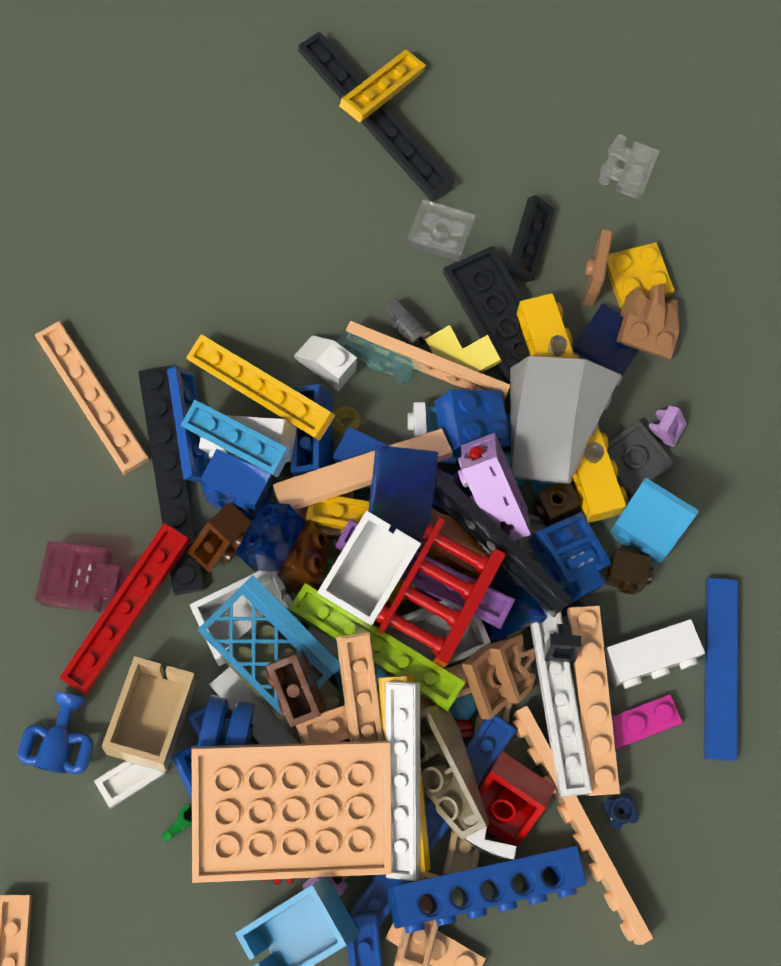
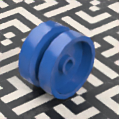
[198,695,255,746]

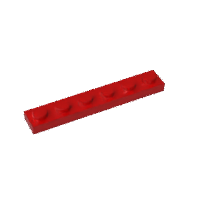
[59,523,191,696]

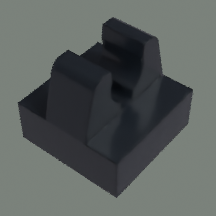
[544,624,582,663]

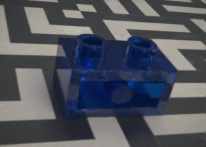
[235,503,306,573]

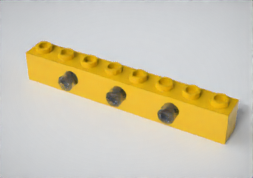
[516,293,628,523]

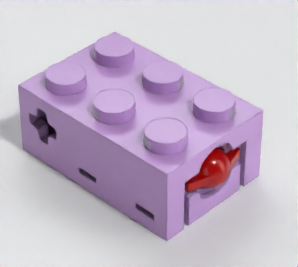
[458,433,531,541]

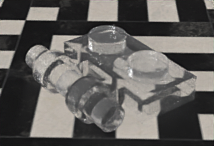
[599,134,660,200]

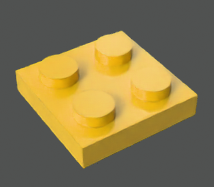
[606,242,675,309]

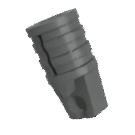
[387,299,431,348]

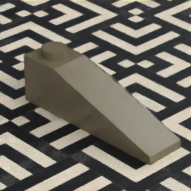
[420,705,489,839]

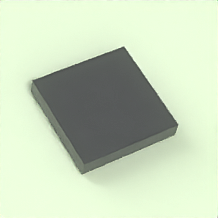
[607,420,676,499]

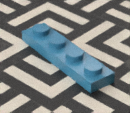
[180,400,292,478]

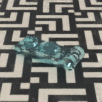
[338,330,413,385]

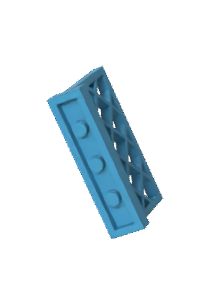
[197,575,340,721]

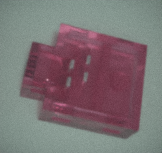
[35,541,126,613]

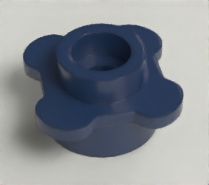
[603,793,639,830]

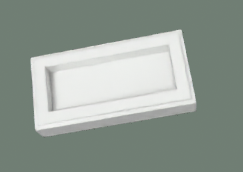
[94,761,166,809]

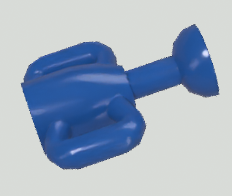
[18,692,94,775]

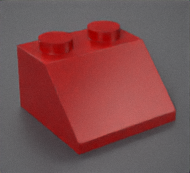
[478,751,555,848]

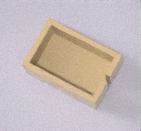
[102,656,197,772]

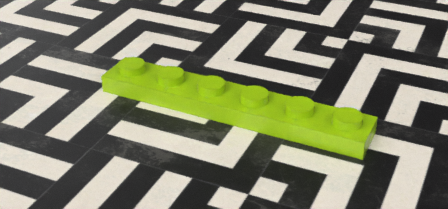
[288,583,466,711]

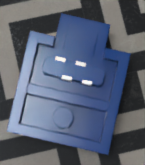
[528,512,612,602]

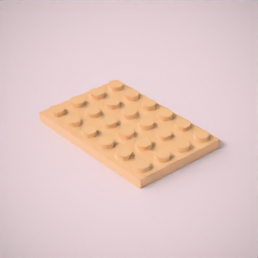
[192,741,391,883]

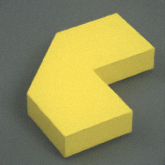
[425,325,502,373]

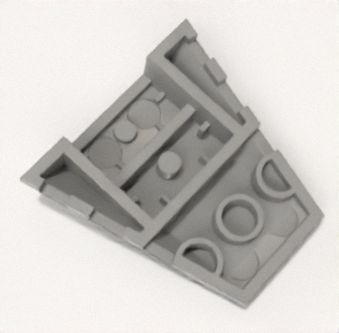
[510,356,623,484]

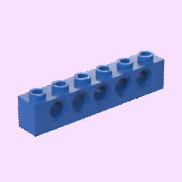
[387,846,587,933]

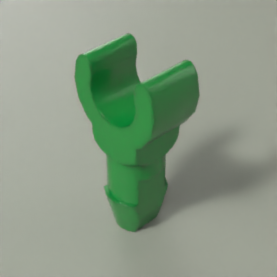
[161,804,192,842]

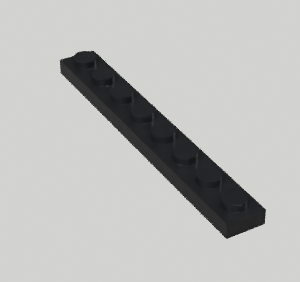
[298,32,454,202]
[138,366,204,596]

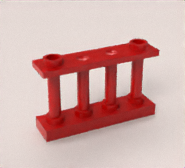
[376,518,506,668]

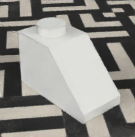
[294,335,357,391]

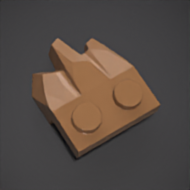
[616,285,680,360]
[462,634,536,720]

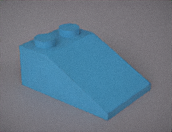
[610,478,699,564]

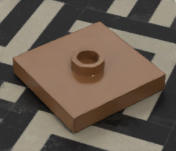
[583,229,613,306]

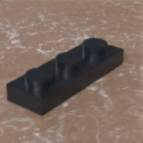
[507,195,555,283]

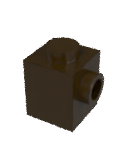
[532,482,582,527]
[605,549,654,594]

